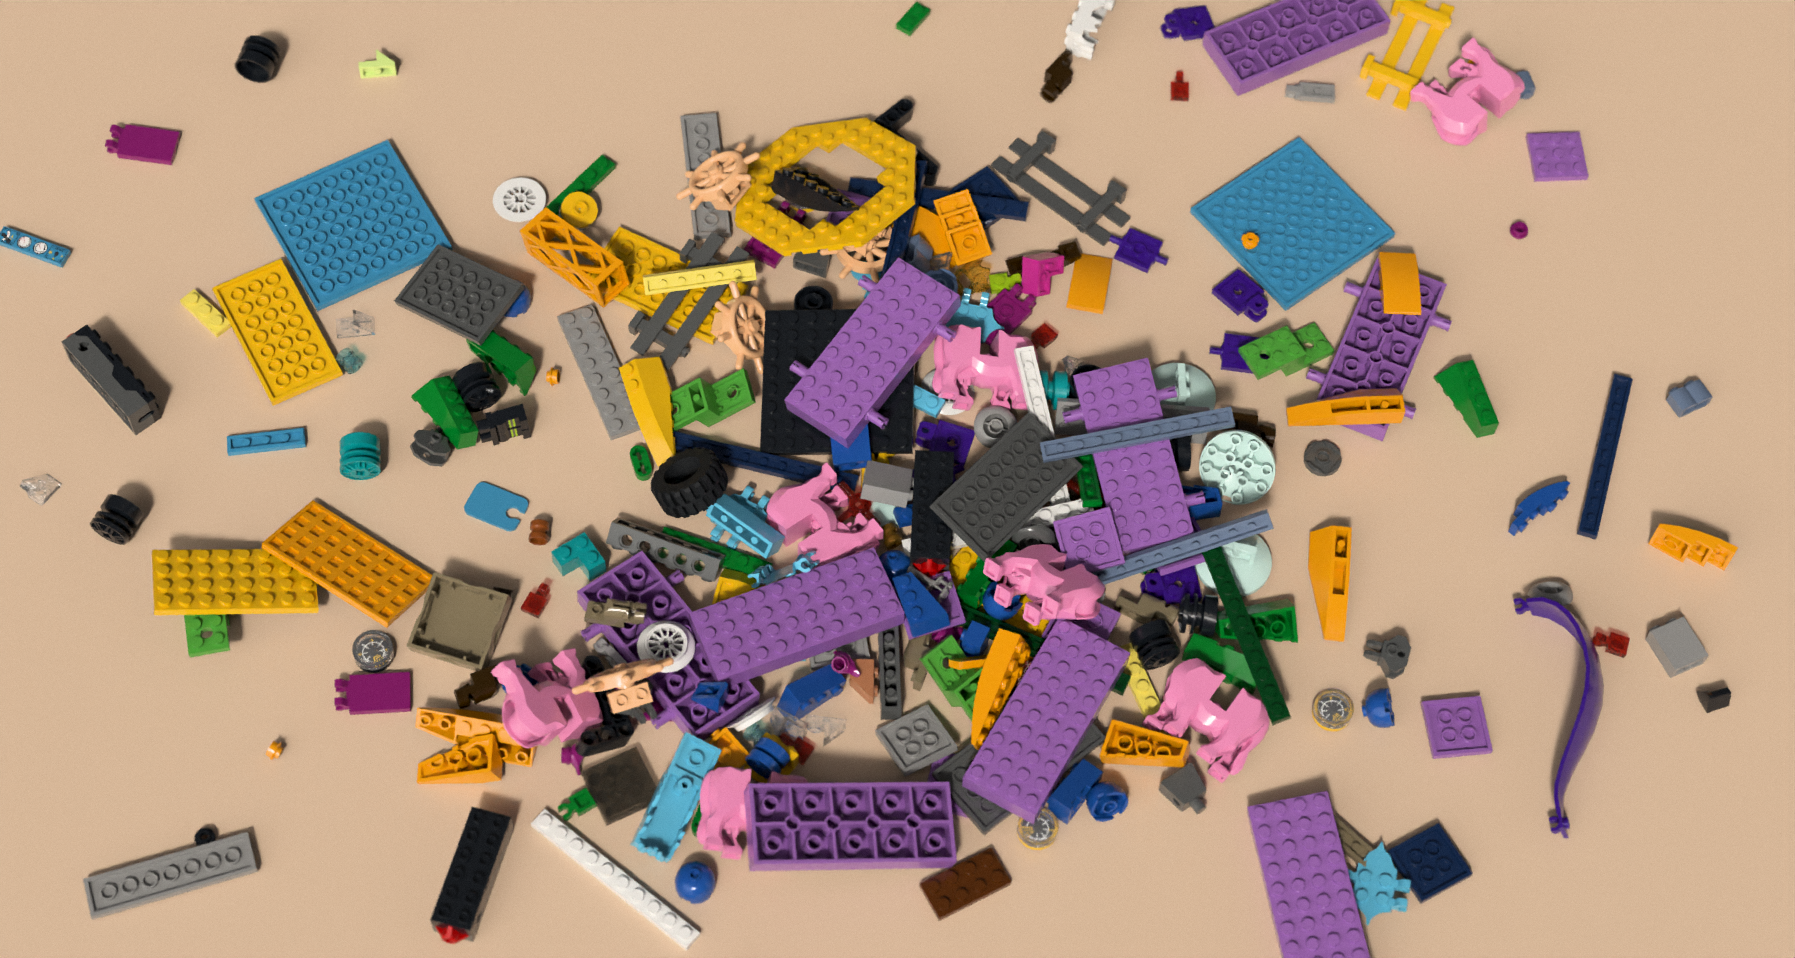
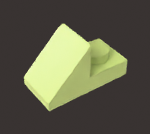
[358,50,397,78]

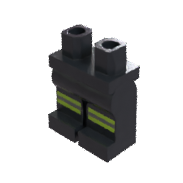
[476,404,531,446]

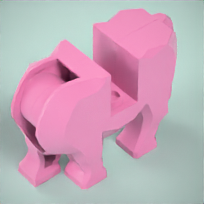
[1410,37,1525,146]
[932,324,1038,411]
[766,462,883,569]
[983,544,1105,626]
[491,648,603,748]
[1142,658,1270,783]
[696,767,809,860]

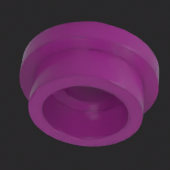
[1510,222,1528,239]

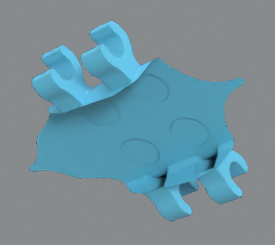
[945,288,1005,343]
[706,486,770,550]
[748,550,820,588]
[1347,842,1411,925]

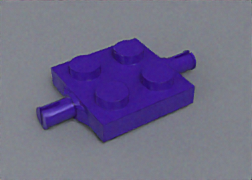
[1109,228,1169,273]
[1209,333,1269,374]

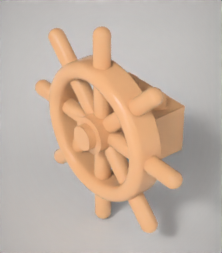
[676,142,760,211]
[819,211,892,283]
[711,281,765,374]
[572,657,674,714]

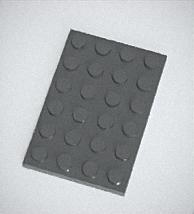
[394,244,524,346]

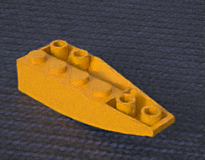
[1286,388,1405,426]
[1308,525,1352,642]
[971,628,1030,750]
[415,707,537,767]

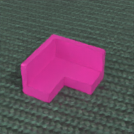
[1021,252,1064,297]

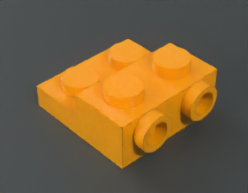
[707,727,749,770]

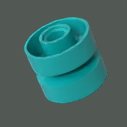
[1039,370,1070,410]

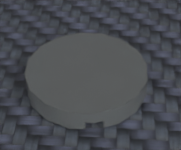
[1304,441,1342,477]

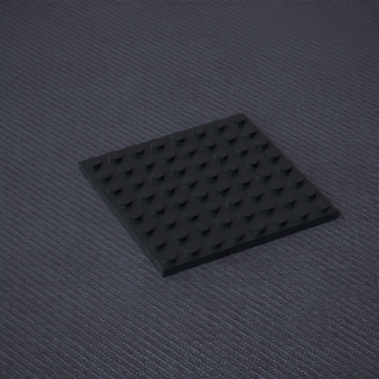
[760,309,915,455]

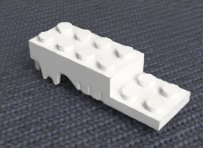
[1064,0,1115,60]

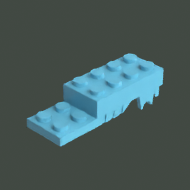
[630,732,722,863]

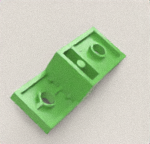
[1238,322,1334,380]
[670,368,756,432]
[184,614,230,658]
[919,635,1007,725]

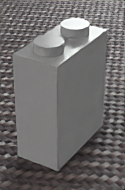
[860,461,914,508]
[1646,617,1709,678]

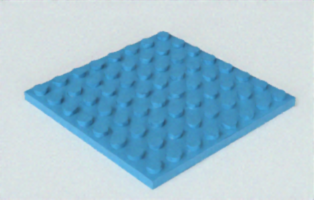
[1190,137,1395,311]
[254,140,452,311]

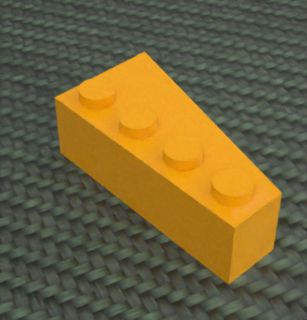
[1099,719,1191,767]

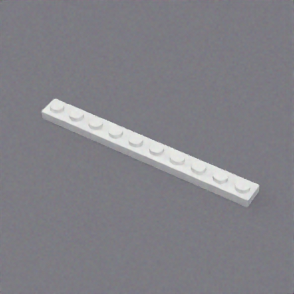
[1014,346,1071,506]
[901,499,1094,557]
[531,809,700,951]

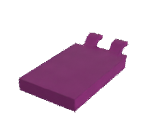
[105,124,181,165]
[744,201,806,269]
[985,283,1037,346]
[334,672,411,715]

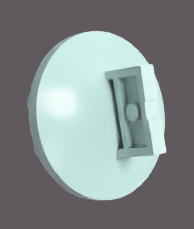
[1151,363,1216,410]
[1199,430,1276,505]
[1194,534,1272,597]

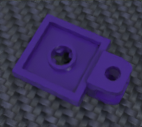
[1160,5,1215,41]
[1212,269,1269,322]
[915,420,975,466]
[1140,566,1202,604]

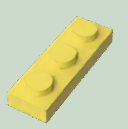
[180,289,231,338]

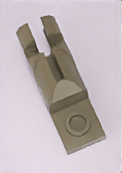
[1114,593,1179,627]
[584,598,647,628]
[903,633,932,691]

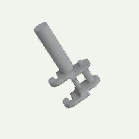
[907,566,953,603]

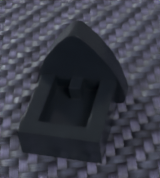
[1696,687,1731,713]

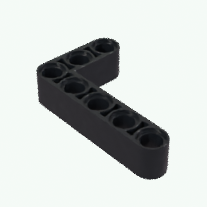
[873,99,938,186]
[575,655,634,757]

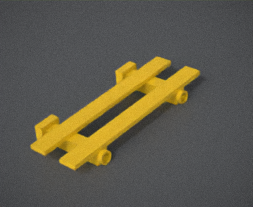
[1360,0,1455,111]

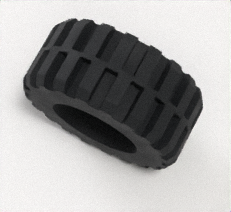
[651,447,728,518]

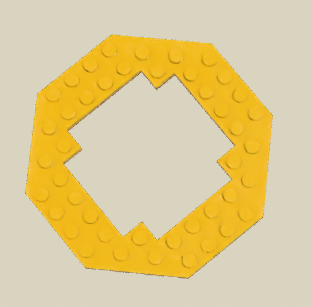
[735,118,917,257]

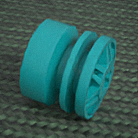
[339,432,381,480]

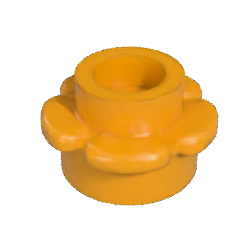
[1241,232,1259,249]
[546,367,560,386]
[266,741,284,760]

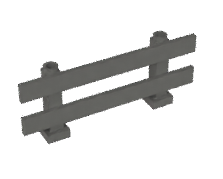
[991,131,1131,246]
[628,232,750,371]

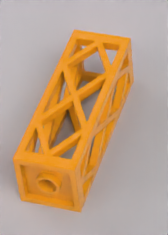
[520,207,630,308]

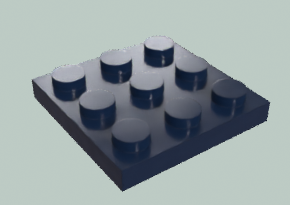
[949,166,1020,230]
[1387,823,1473,904]

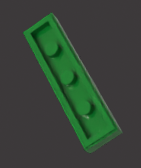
[1074,455,1102,508]

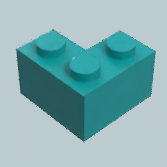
[551,532,607,581]

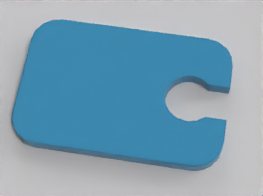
[464,482,528,532]

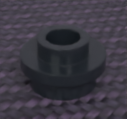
[194,828,216,846]

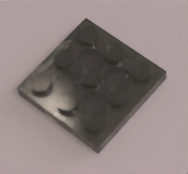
[581,747,657,826]

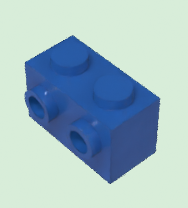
[959,620,990,657]

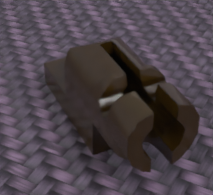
[1040,49,1073,103]
[1227,412,1276,448]
[454,664,498,709]

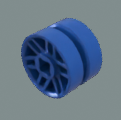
[745,737,790,779]

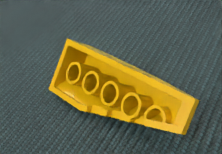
[619,357,676,467]

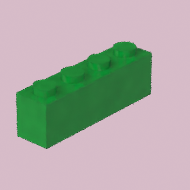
[465,330,536,396]
[1434,360,1499,438]
[411,375,479,450]
[956,540,1018,610]
[1215,599,1298,643]
[1182,633,1268,694]

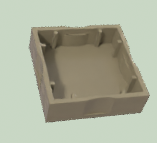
[407,572,512,671]

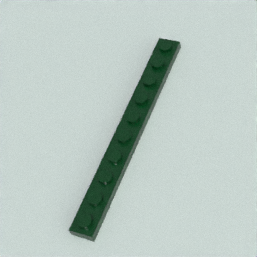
[1202,546,1291,725]
[959,603,1131,696]

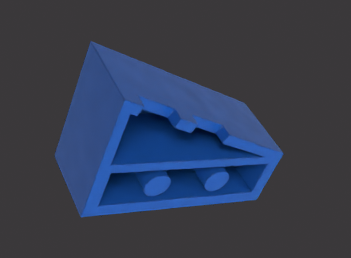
[1181,483,1222,520]
[892,572,950,638]
[776,664,846,726]
[1047,759,1103,824]

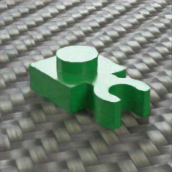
[558,788,597,821]

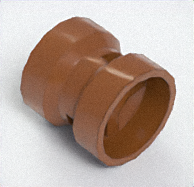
[529,519,550,545]

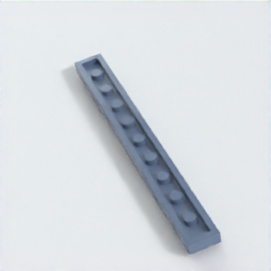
[1040,407,1235,463]
[1092,509,1274,585]

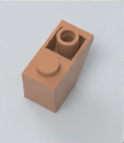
[850,659,878,704]

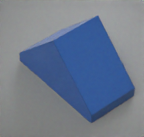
[691,682,728,713]

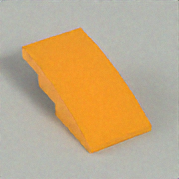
[933,189,992,266]
[891,205,956,269]
[1378,252,1421,315]
[1066,253,1113,314]
[1648,523,1738,570]

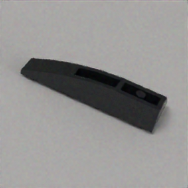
[772,167,860,212]

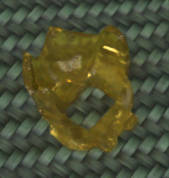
[954,260,990,296]

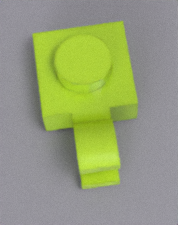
[989,273,1022,294]

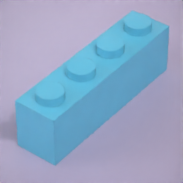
[706,494,785,559]

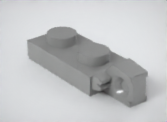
[1285,82,1335,103]
[593,637,627,668]

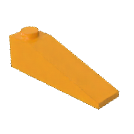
[417,734,503,784]

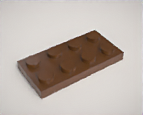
[919,848,1011,921]

